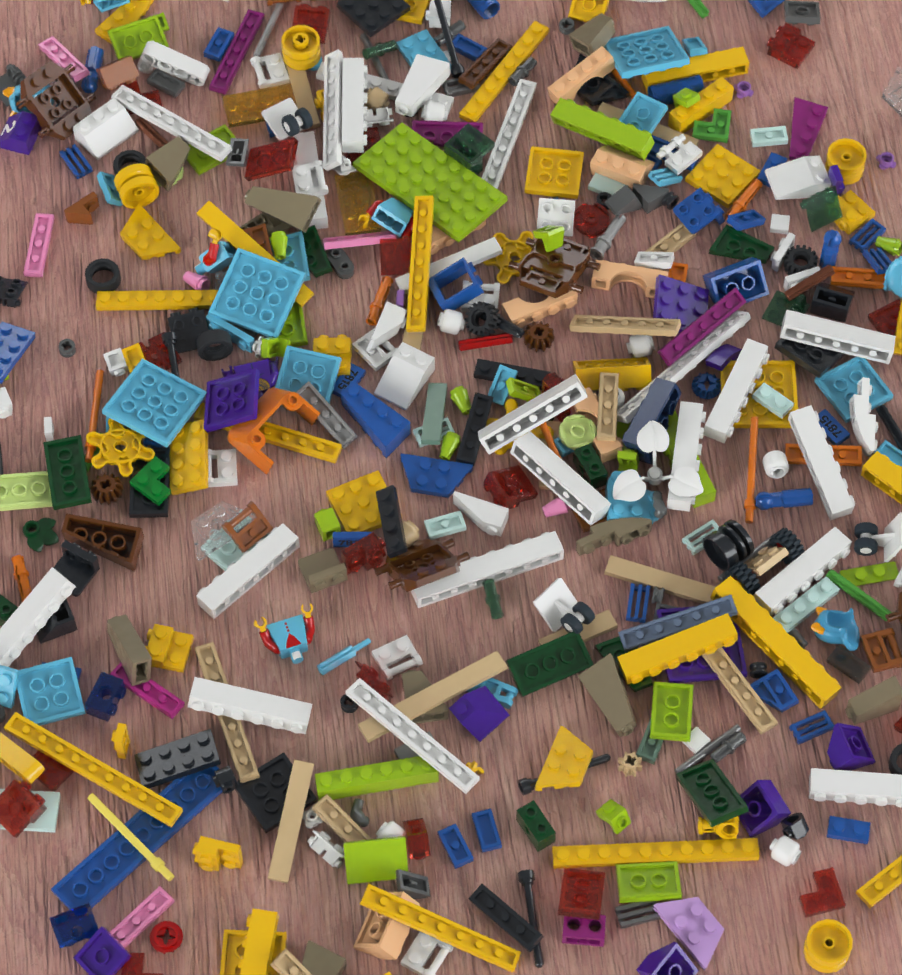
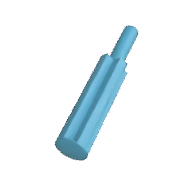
[317,638,371,675]

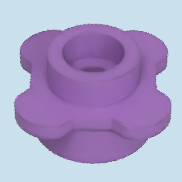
[734,81,754,99]
[876,152,896,170]

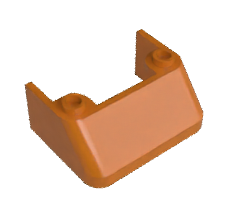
[227,388,320,475]

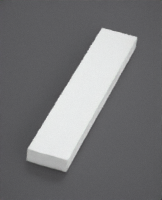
[395,237,503,294]

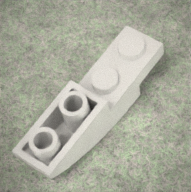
[849,377,878,456]

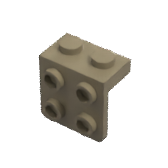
[298,548,347,593]

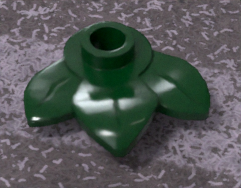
[23,518,59,552]

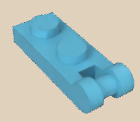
[467,678,519,709]

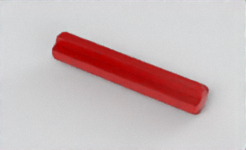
[458,333,513,351]

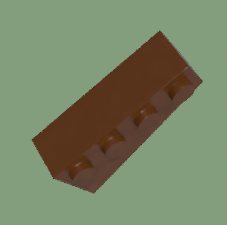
[61,513,144,572]

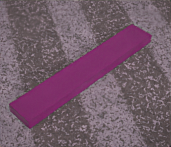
[209,9,265,95]
[657,287,747,366]

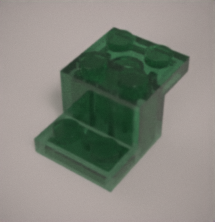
[444,123,495,175]

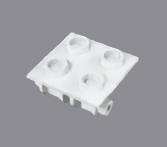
[537,198,575,236]

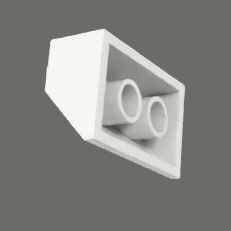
[73,98,139,160]

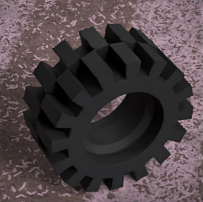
[784,245,818,276]
[465,301,501,336]

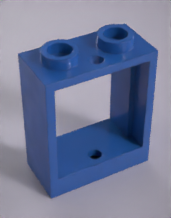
[429,257,484,311]

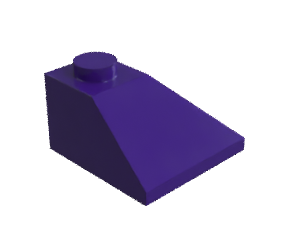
[449,685,510,742]
[827,723,876,771]
[636,942,699,975]

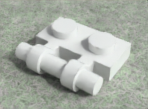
[656,134,703,175]

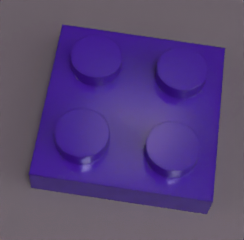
[73,926,132,975]

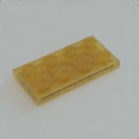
[222,84,297,128]
[334,172,382,236]

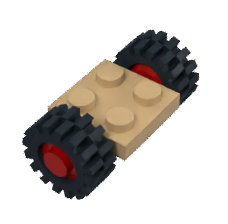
[725,528,805,595]

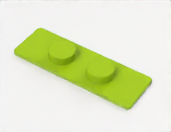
[839,561,899,586]

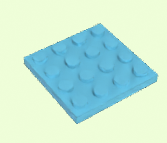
[604,26,690,79]
[208,248,306,338]
[102,358,207,447]

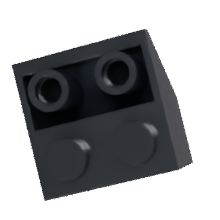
[810,282,855,323]
[37,599,77,644]

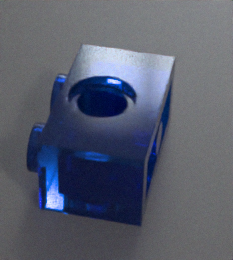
[84,672,126,722]
[50,903,99,949]

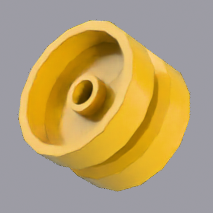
[281,25,321,70]
[825,138,867,185]
[114,163,160,209]
[803,919,853,973]

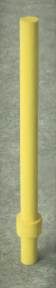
[87,793,174,881]

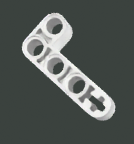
[137,41,210,86]

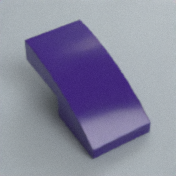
[828,165,845,196]
[705,344,742,371]

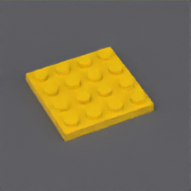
[720,360,798,428]

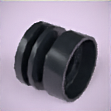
[702,519,754,571]

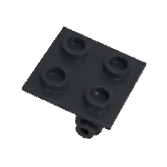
[0,276,28,308]

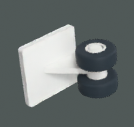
[261,98,313,142]
[854,512,902,562]
[533,578,595,634]

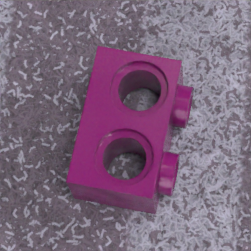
[562,910,606,947]

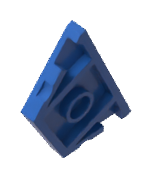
[400,453,473,498]

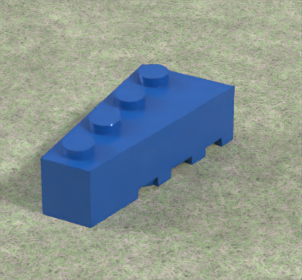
[341,381,411,458]

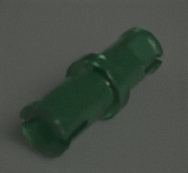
[362,40,398,60]
[482,579,504,619]

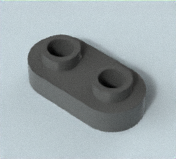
[327,248,354,279]

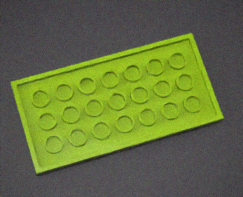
[353,122,508,243]

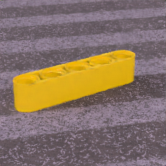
[0,732,45,785]

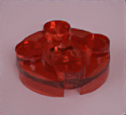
[574,203,610,238]

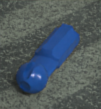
[81,46,104,94]
[819,230,842,268]
[755,488,813,510]

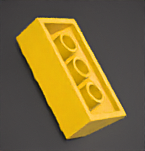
[573,357,652,391]

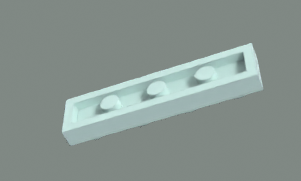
[773,576,840,633]

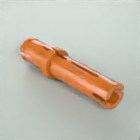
[725,179,763,220]
[366,276,393,326]
[11,555,32,602]

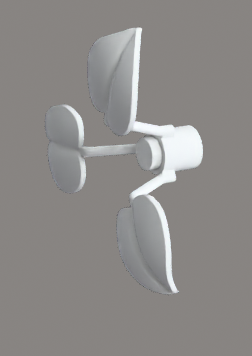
[613,420,703,502]

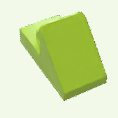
[533,225,564,252]

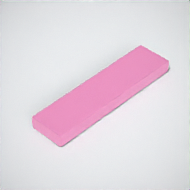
[38,36,90,83]
[23,213,54,278]
[323,231,397,250]
[110,886,175,948]

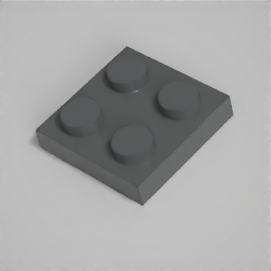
[784,0,821,25]

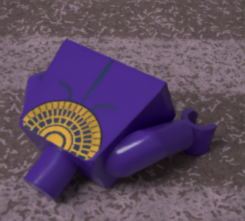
[221,357,279,400]

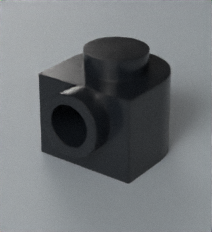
[212,765,238,794]
[780,813,809,840]

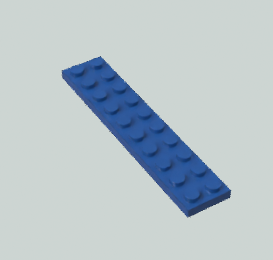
[51,766,222,919]

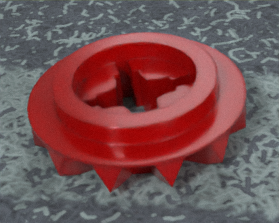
[149,921,183,954]

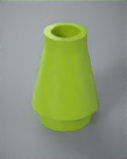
[270,231,288,260]
[875,236,902,256]
[450,386,471,415]
[439,431,461,461]

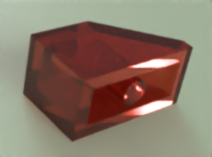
[403,818,431,860]

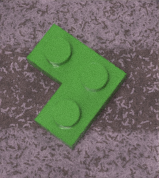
[692,108,732,143]

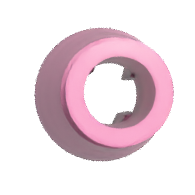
[183,271,211,290]
[542,497,571,518]

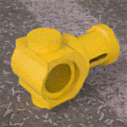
[698,816,739,839]

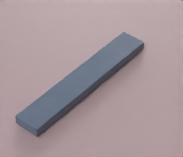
[618,595,738,652]

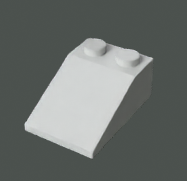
[765,155,832,200]
[374,342,435,410]

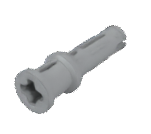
[590,214,626,260]

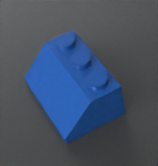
[703,257,769,304]

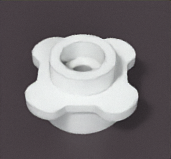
[252,336,264,358]
[302,806,323,829]

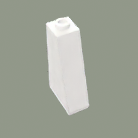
[395,54,450,117]

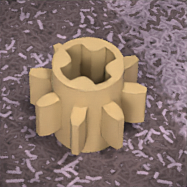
[618,752,642,777]

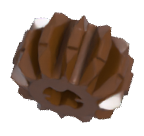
[523,321,555,353]
[90,472,123,505]

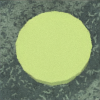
[559,414,597,450]

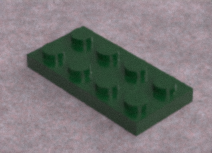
[43,435,92,510]
[505,631,594,697]
[676,758,748,827]

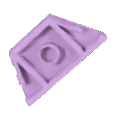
[653,897,724,970]

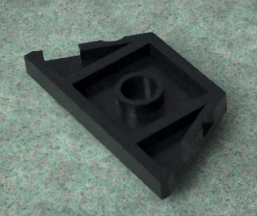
[574,54,629,106]

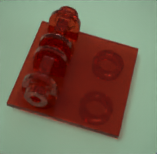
[380,236,412,276]
[355,661,393,698]

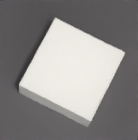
[770,214,790,235]
[44,417,54,442]
[682,727,711,754]

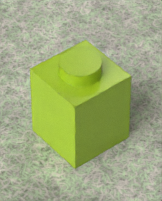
[314,507,341,542]

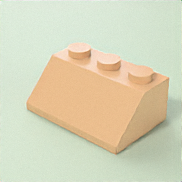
[590,145,655,190]
[353,892,420,960]

